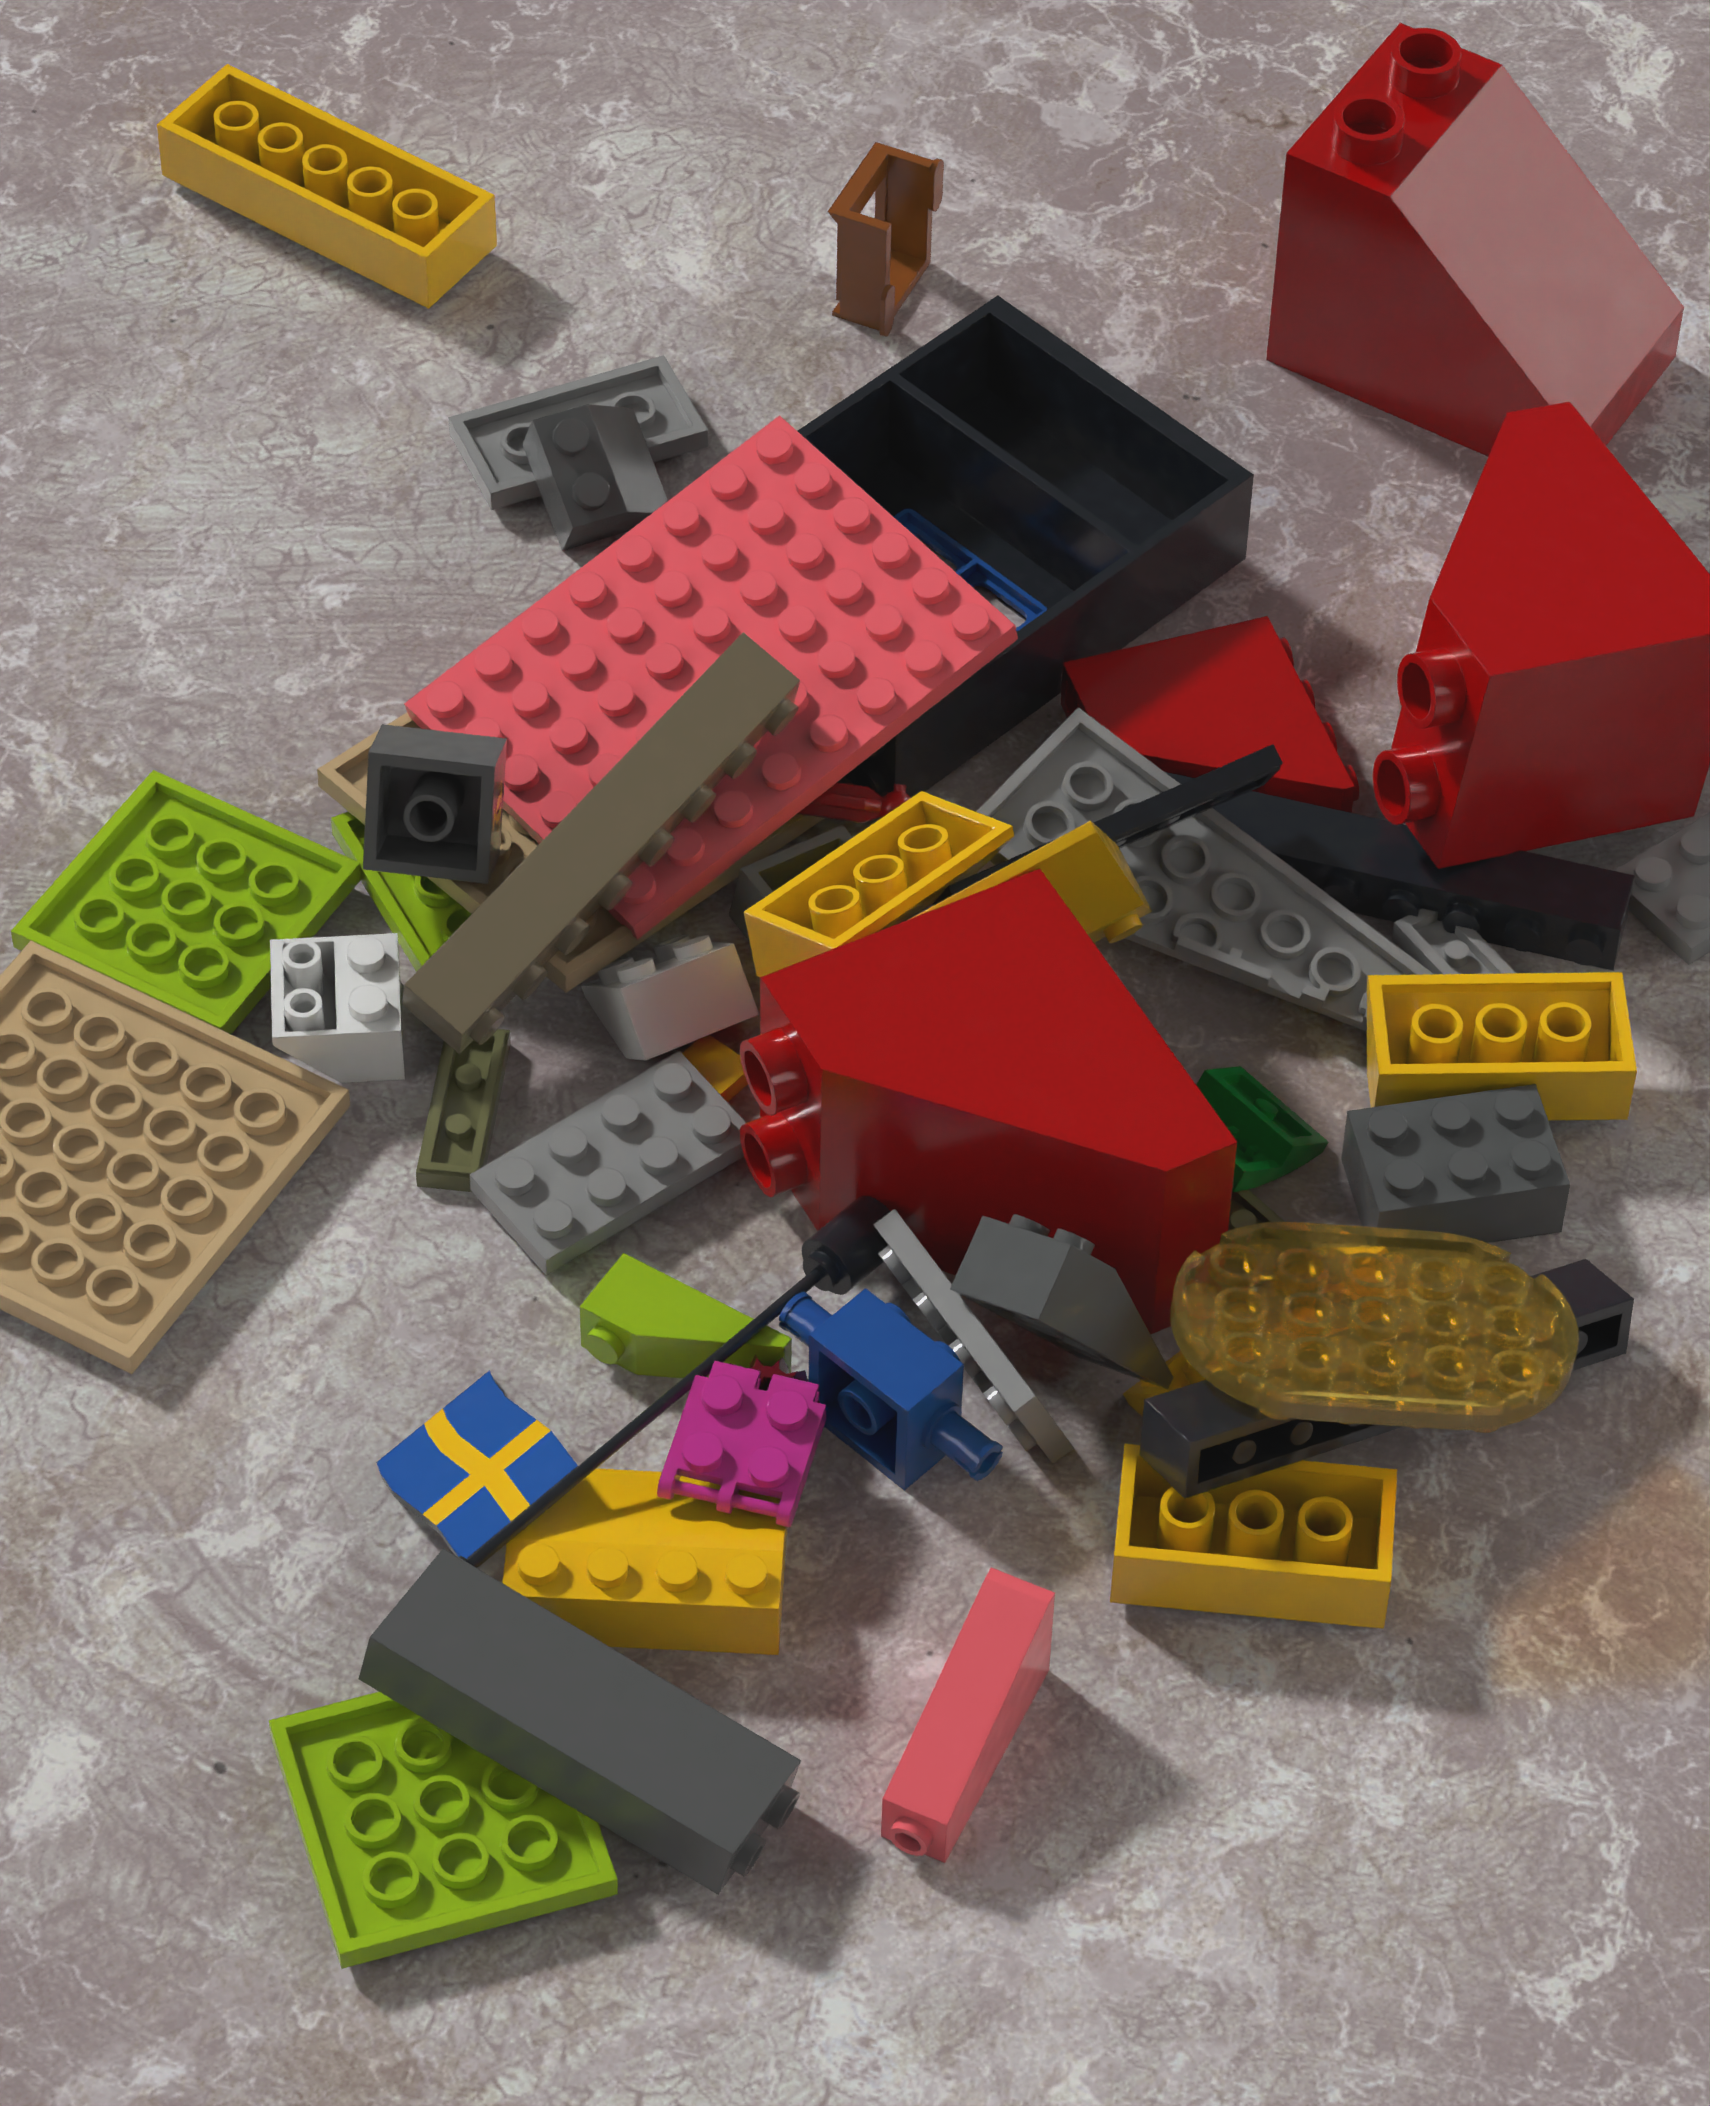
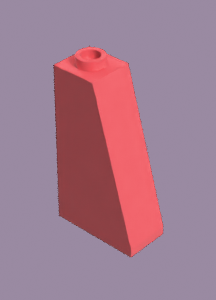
[881,1567,1055,1863]

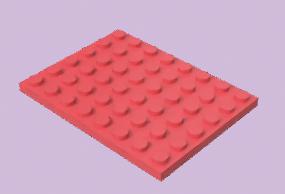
[404,415,1018,940]

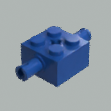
[779,1288,1003,1491]

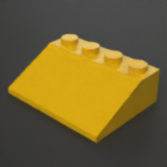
[908,820,1152,943]
[502,1469,787,1655]

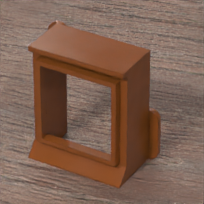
[828,142,944,337]

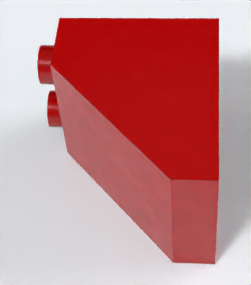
[1266,23,1684,457]
[1373,402,1710,869]
[740,868,1237,1334]

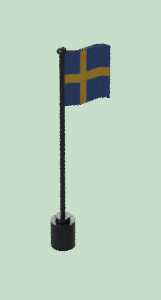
[376,1196,891,1568]

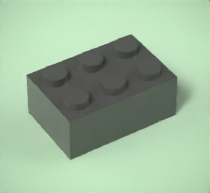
[1341,1084,1570,1258]

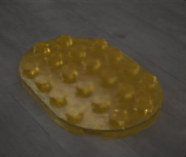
[1170,1222,1579,1433]

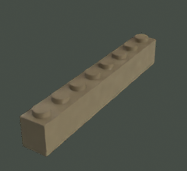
[402,632,800,1054]

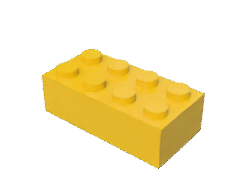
[1110,1443,1397,1629]

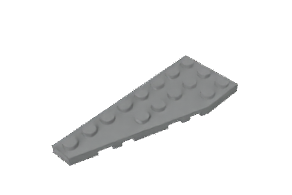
[976,708,1433,1032]

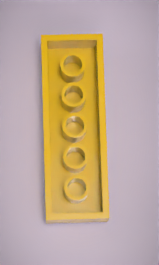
[157,64,497,309]

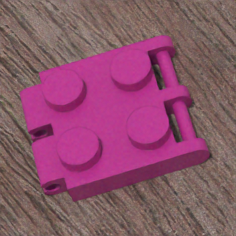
[657,1361,827,1528]

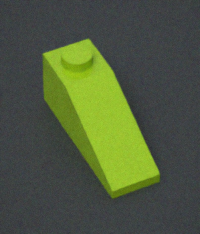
[580,1253,792,1378]

